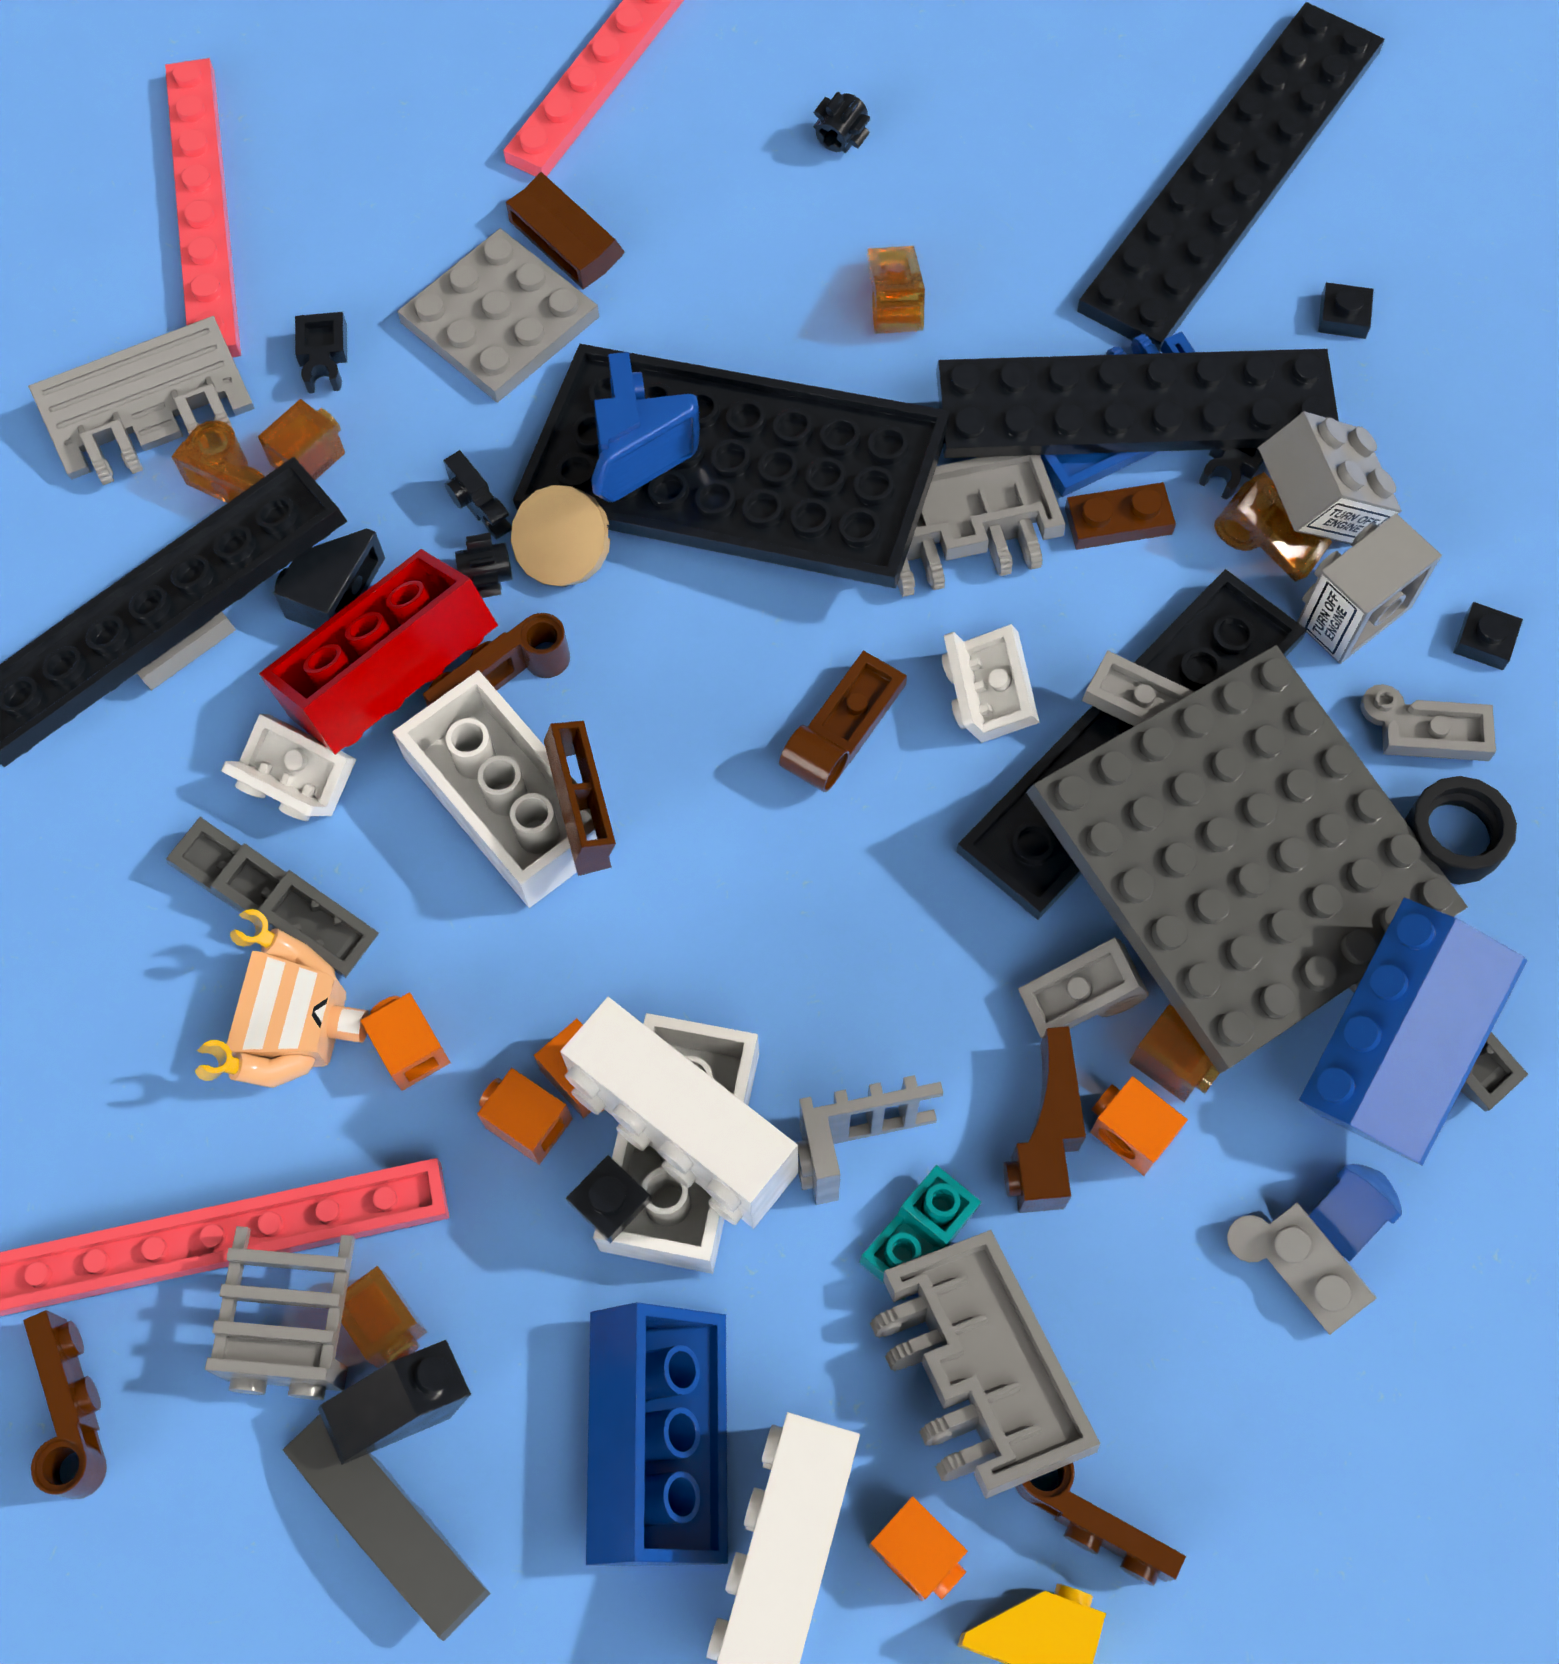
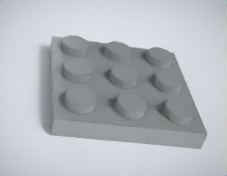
[397,228,599,403]

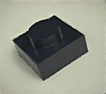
[1318,282,1374,339]
[1453,602,1523,670]
[566,1155,652,1244]

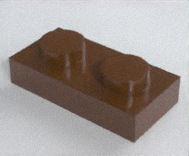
[1065,482,1176,550]

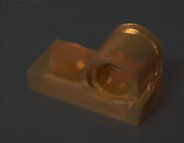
[867,246,925,334]
[172,420,265,503]
[1214,472,1332,582]

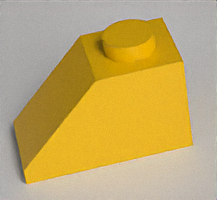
[957,1583,1106,1664]

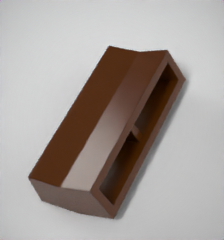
[506,172,625,289]
[544,721,616,876]

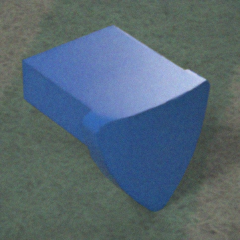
[1308,1164,1402,1262]

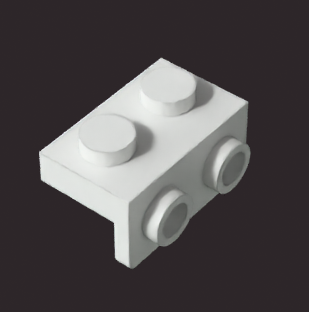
[942,624,1040,743]
[221,714,356,821]

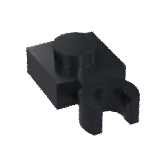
[295,312,347,393]
[1199,448,1264,499]
[443,450,512,540]

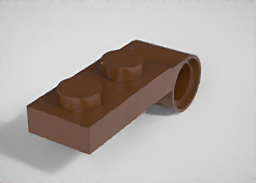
[423,613,570,706]
[779,650,907,792]
[23,1310,107,1499]
[1015,1463,1186,1586]

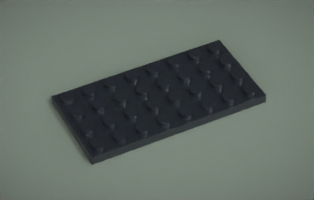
[513,343,951,588]

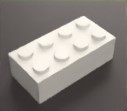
[392,670,597,908]
[560,997,798,1229]
[593,1013,759,1274]
[706,1412,860,1664]

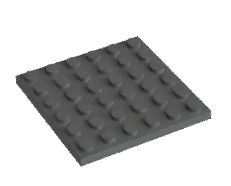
[1026,645,1468,1074]

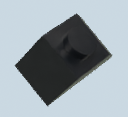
[273,528,385,630]
[318,1340,471,1465]

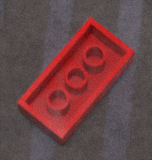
[259,549,498,755]

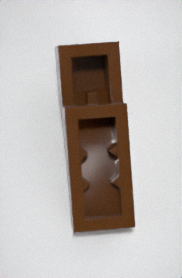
[1004,1026,1086,1213]

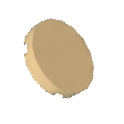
[511,485,610,587]

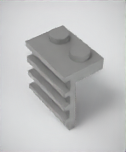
[795,1075,943,1205]
[205,1226,356,1400]

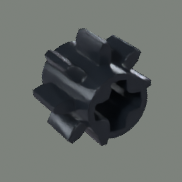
[813,92,870,153]
[455,533,513,598]

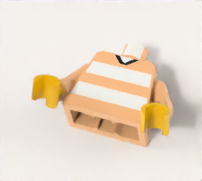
[195,909,369,1088]

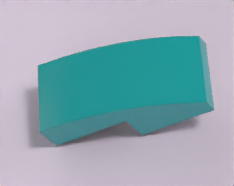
[859,1165,982,1300]

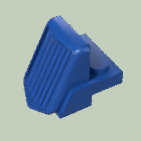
[591,352,700,502]

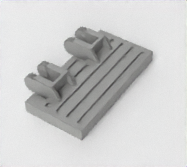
[28,316,255,485]
[897,455,1065,597]
[870,1230,1100,1499]

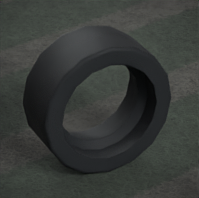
[1405,776,1517,885]

